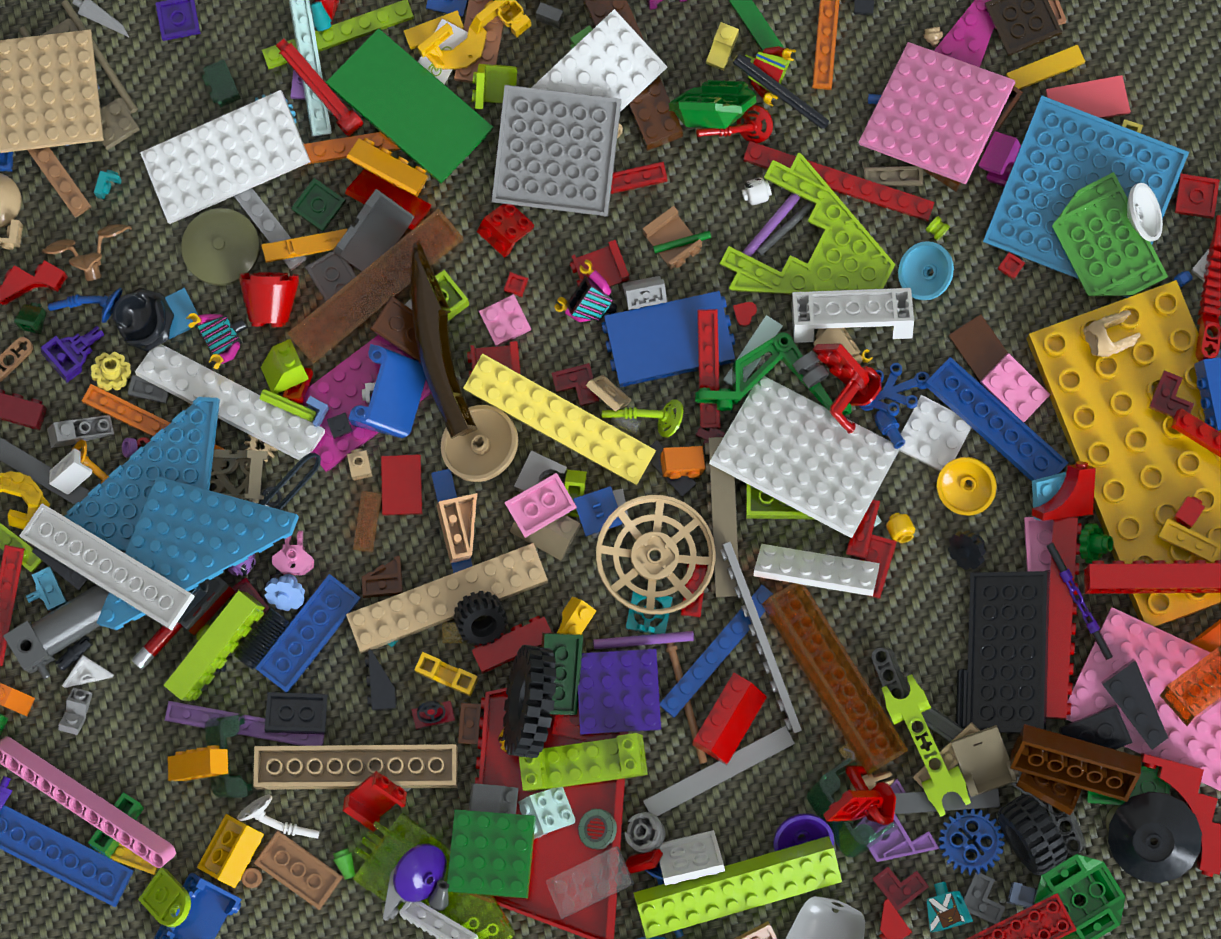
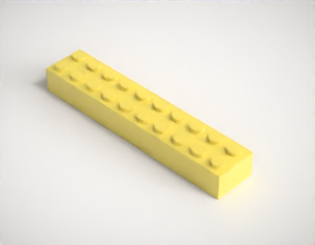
[463,354,656,486]

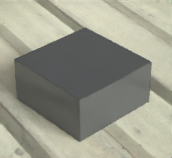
[536,2,564,29]

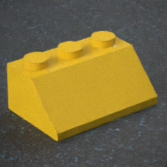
[197,814,264,888]

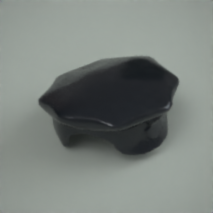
[112,288,174,351]

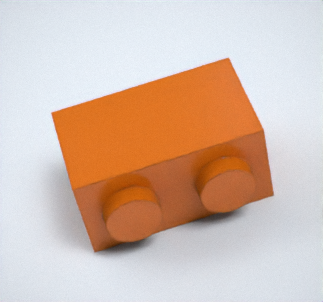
[660,446,705,479]

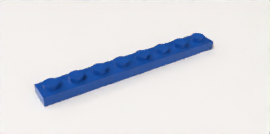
[660,585,777,718]

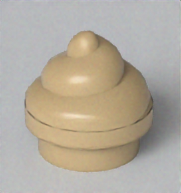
[923,27,943,47]

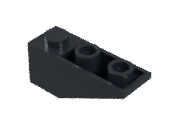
[365,650,398,712]

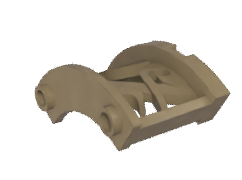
[210,449,268,503]

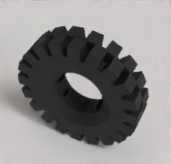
[503,645,556,758]

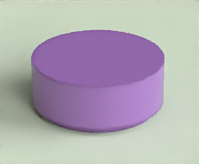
[122,438,137,458]

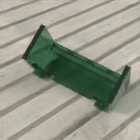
[807,758,899,858]

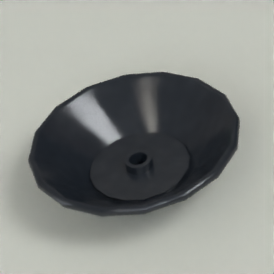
[1108,792,1202,883]

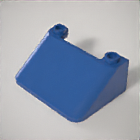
[349,344,426,438]

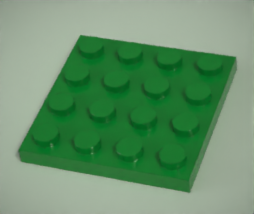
[447,809,536,898]

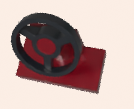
[411,701,455,730]

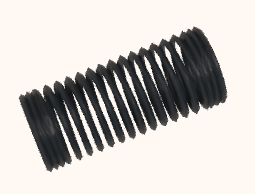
[234,608,290,670]

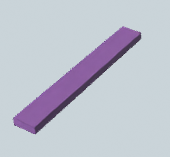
[165,701,325,746]

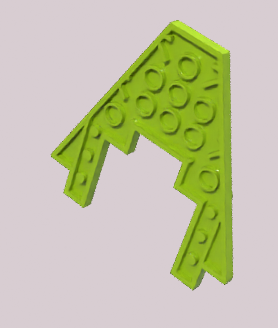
[720,153,895,295]

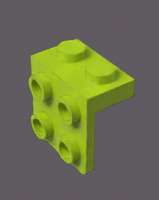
[472,64,517,109]

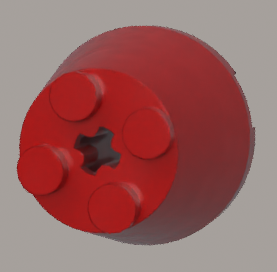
[239,272,299,327]

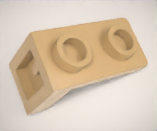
[0,220,23,250]

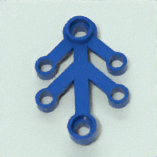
[859,363,930,416]

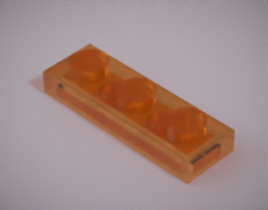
[353,491,382,553]

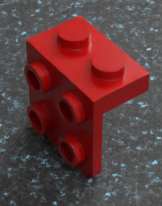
[477,204,534,258]

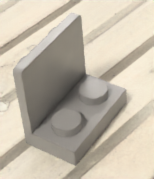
[622,276,667,310]

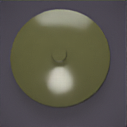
[181,208,260,286]

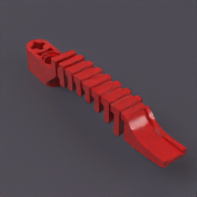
[1195,215,1221,362]

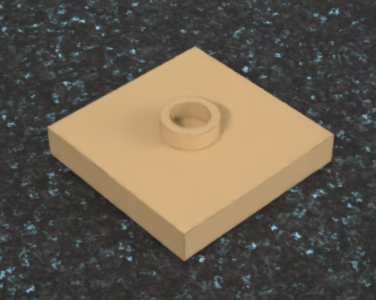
[586,375,631,411]

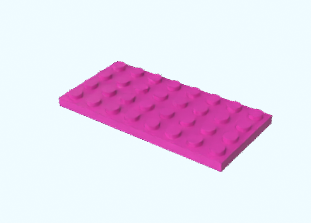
[301,335,431,472]

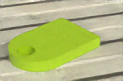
[138,867,191,927]

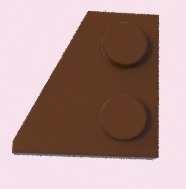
[362,556,403,598]

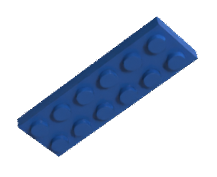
[255,574,361,693]

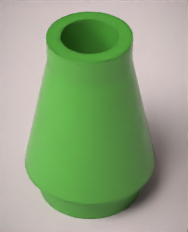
[333,848,356,880]

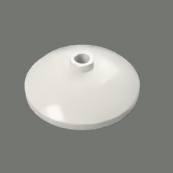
[1127,183,1163,242]

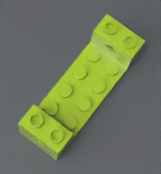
[519,733,648,792]

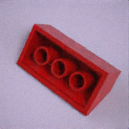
[692,673,767,765]

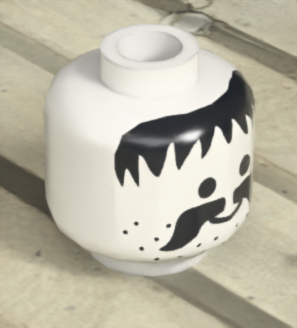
[741,177,772,205]

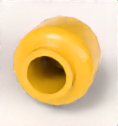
[886,513,916,543]

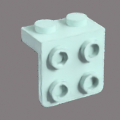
[519,787,575,839]

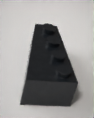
[1101,659,1168,750]

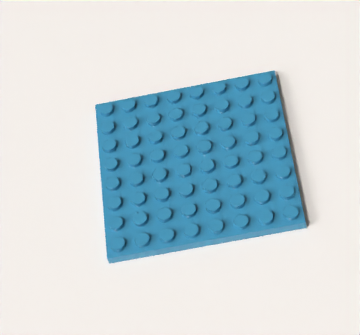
[983,96,1189,298]

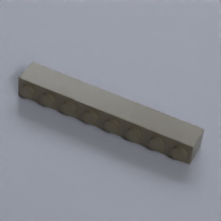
[705,437,738,598]

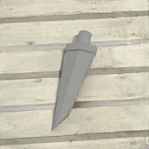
[72,0,129,37]

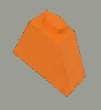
[0,683,35,716]

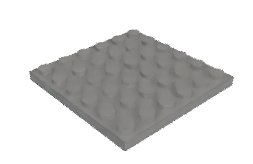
[492,85,622,216]

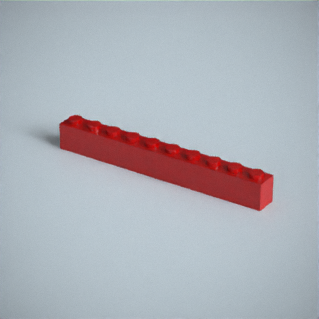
[1046,517,1082,720]

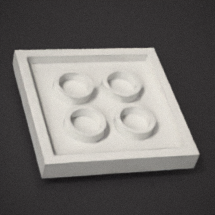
[899,395,971,472]
[656,830,725,885]

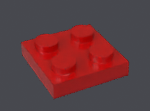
[1174,174,1220,219]

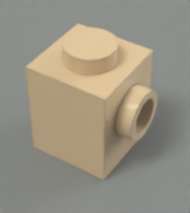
[347,449,373,480]

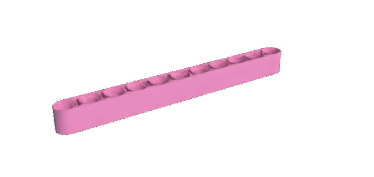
[0,736,176,868]

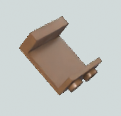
[643,206,702,269]

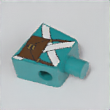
[927,882,973,932]

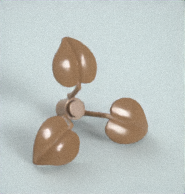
[42,224,132,281]

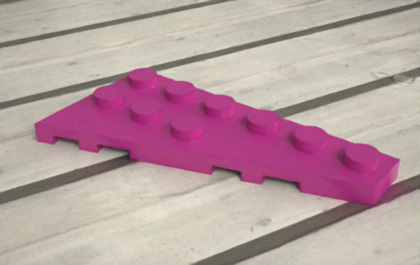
[934,0,994,67]

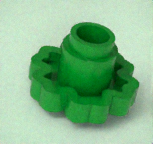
[1079,523,1114,564]

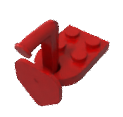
[813,343,882,434]
[823,766,896,825]

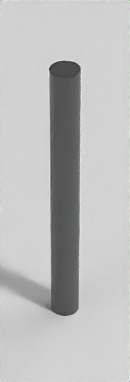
[756,201,816,256]

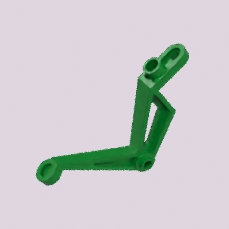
[695,332,852,415]

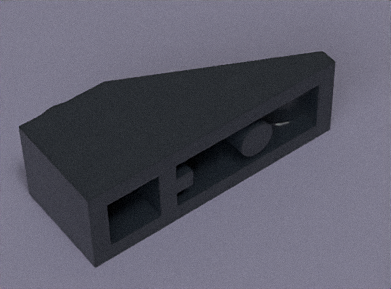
[32,547,88,590]

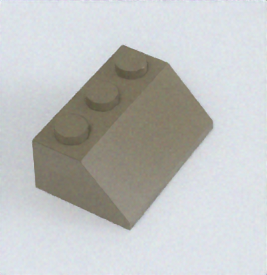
[510,515,581,561]

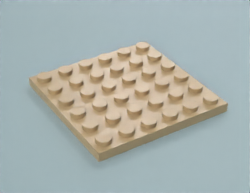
[0,29,104,153]

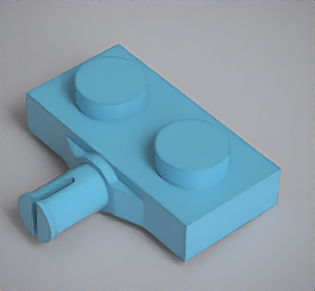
[26,566,67,611]

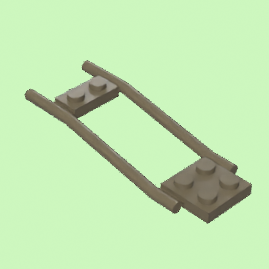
[19,0,140,150]

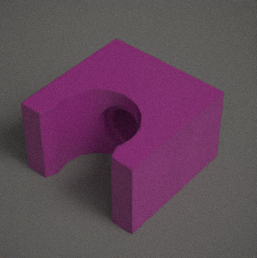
[979,131,1021,187]

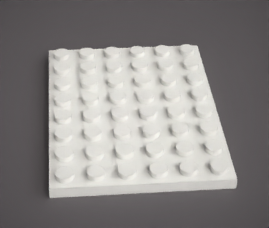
[709,376,900,538]

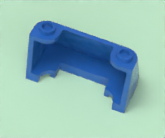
[154,873,242,939]

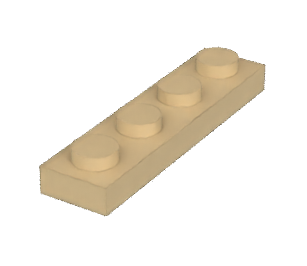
[913,722,980,788]

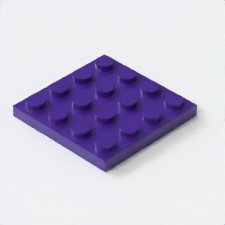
[578,649,661,735]

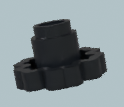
[948,530,986,570]

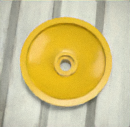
[937,457,997,516]

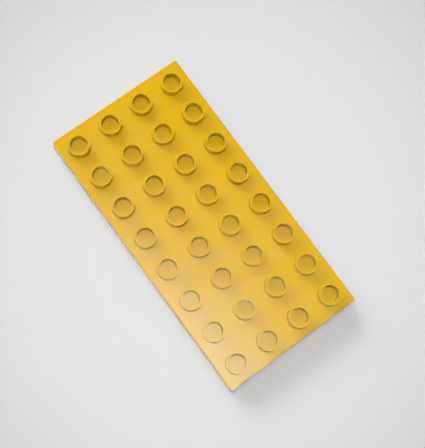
[1026,280,1221,627]

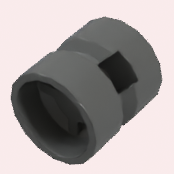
[792,351,829,388]

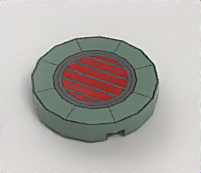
[578,809,617,850]

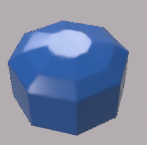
[1173,271,1193,288]

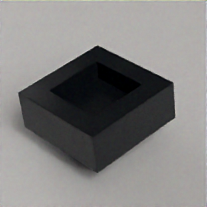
[327,413,353,439]

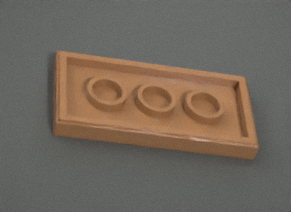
[254,830,343,910]

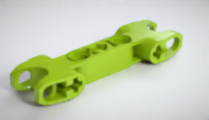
[881,674,971,817]

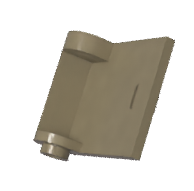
[951,725,1020,797]

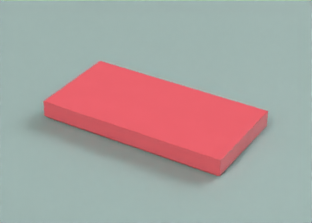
[1045,75,1131,119]

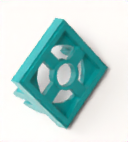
[626,591,673,634]

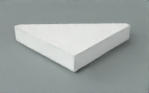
[62,655,114,688]

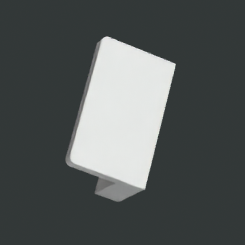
[49,448,92,494]

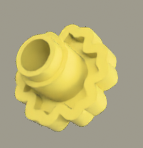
[91,352,131,391]

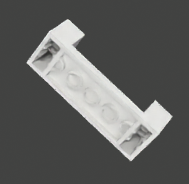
[792,288,914,343]

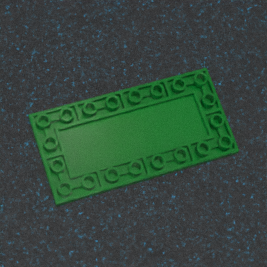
[326,28,493,184]

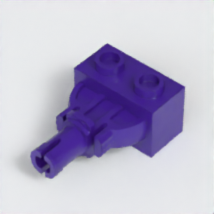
[41,326,104,383]

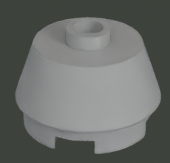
[625,812,665,853]

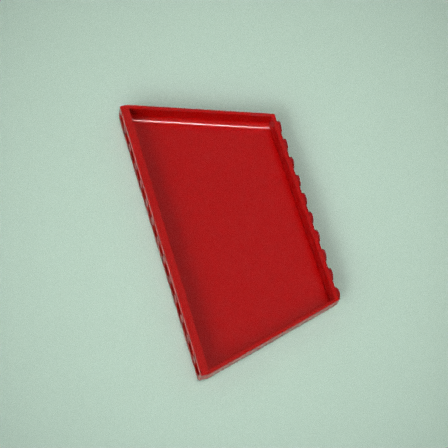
[470,688,628,939]

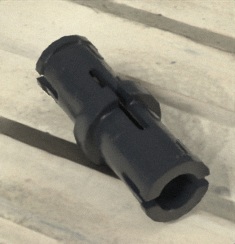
[55,635,93,671]

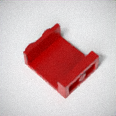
[569,240,629,287]
[467,341,521,377]
[343,771,407,832]

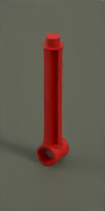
[276,38,364,137]

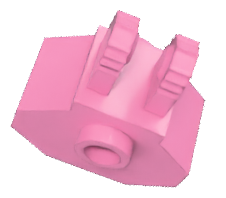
[272,531,314,575]

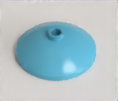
[898,241,954,300]

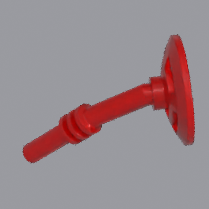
[696,105,773,143]

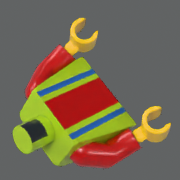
[744,46,796,106]

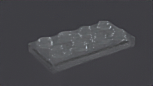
[545,846,634,919]

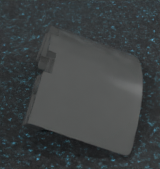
[333,189,414,278]

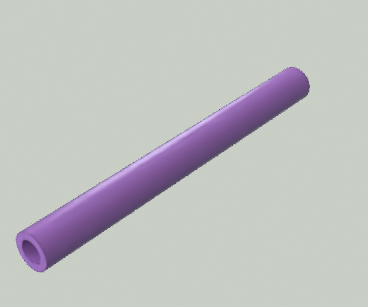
[742,193,801,257]
[594,631,694,649]

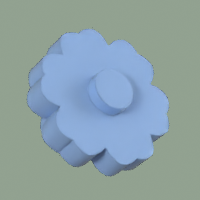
[264,574,305,611]

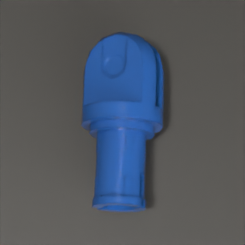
[875,410,906,449]

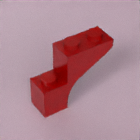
[0,260,68,305]

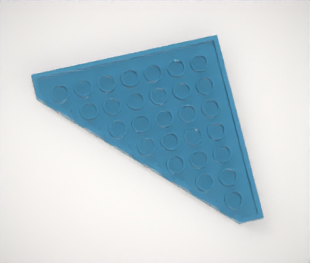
[64,397,220,551]
[97,476,299,630]

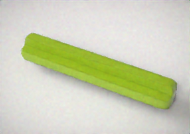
[259,389,316,422]

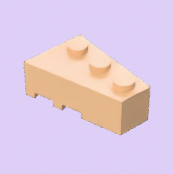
[436,493,477,563]

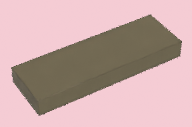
[864,166,923,187]

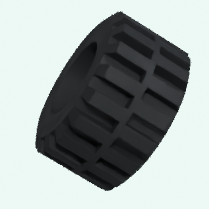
[454,591,508,646]

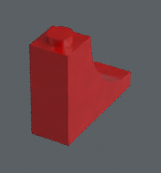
[1032,461,1096,521]

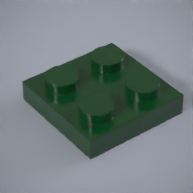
[291,178,346,232]

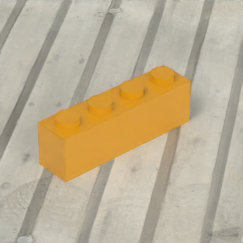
[168,745,228,781]

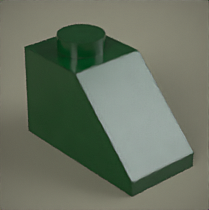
[14,303,47,334]

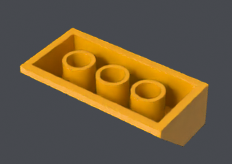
[346,138,428,197]

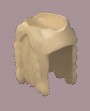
[1083,310,1141,357]

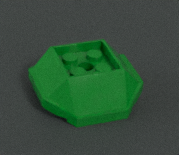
[669,80,757,129]
[1033,854,1125,939]

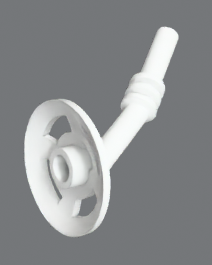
[237,794,319,839]

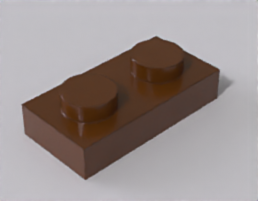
[458,703,481,745]

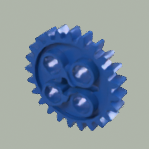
[938,809,1005,875]

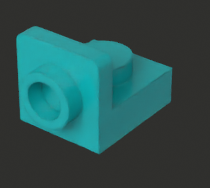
[94,170,122,199]

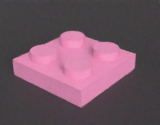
[479,294,531,346]

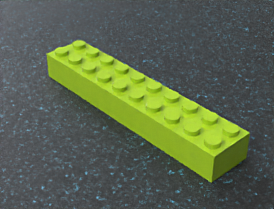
[633,836,842,939]

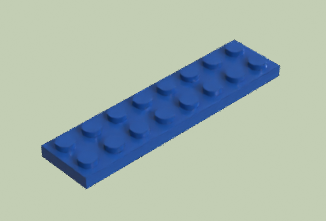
[924,357,1069,481]
[0,805,134,907]

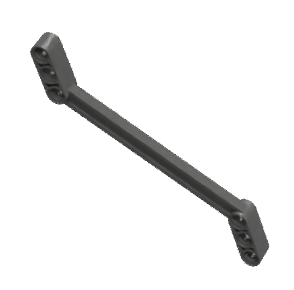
[872,647,1086,855]

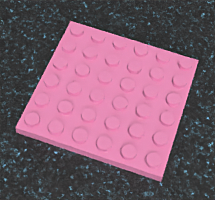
[859,42,1015,184]

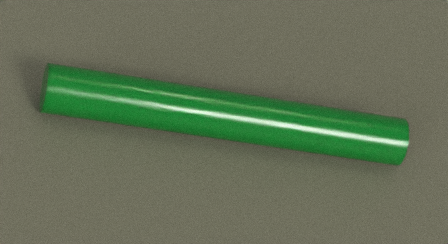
[653,231,711,254]

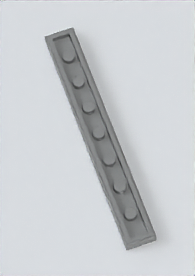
[643,726,795,817]

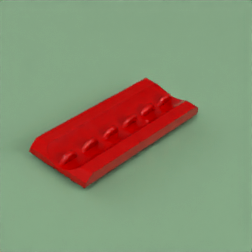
[966,893,1077,939]

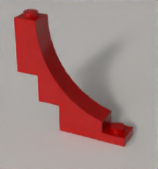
[1141,753,1221,877]

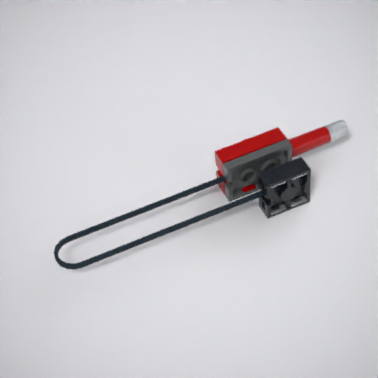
[132,452,321,670]

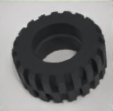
[997,794,1068,875]

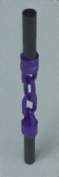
[1046,543,1113,660]

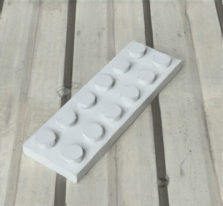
[754,544,880,596]

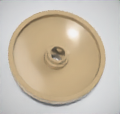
[441,405,518,482]

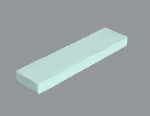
[723,315,783,386]

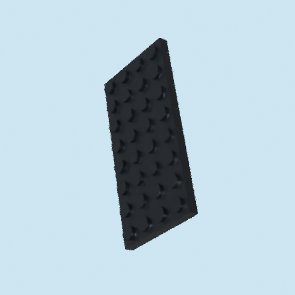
[966,571,1050,733]

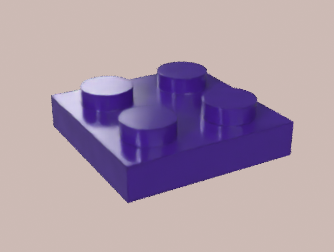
[156,0,201,41]

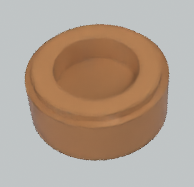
[241,868,262,888]

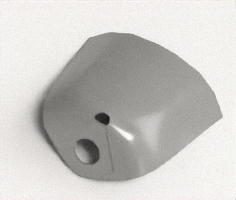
[786,896,865,939]

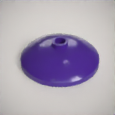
[773,814,834,851]
[393,844,447,902]

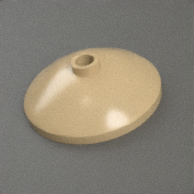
[0,173,22,228]

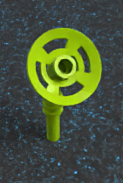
[602,399,683,438]

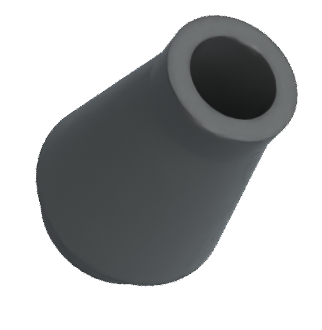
[429,881,449,911]

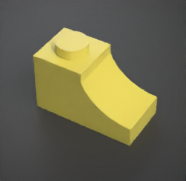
[706,22,739,71]

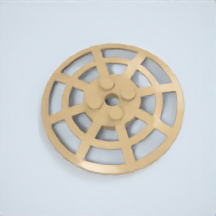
[596,495,716,615]

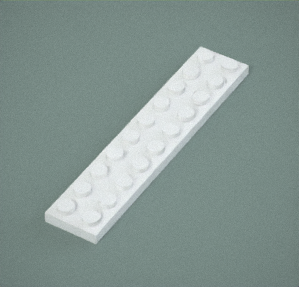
[135,344,325,461]
[19,503,195,630]

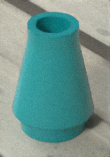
[310,1,332,31]

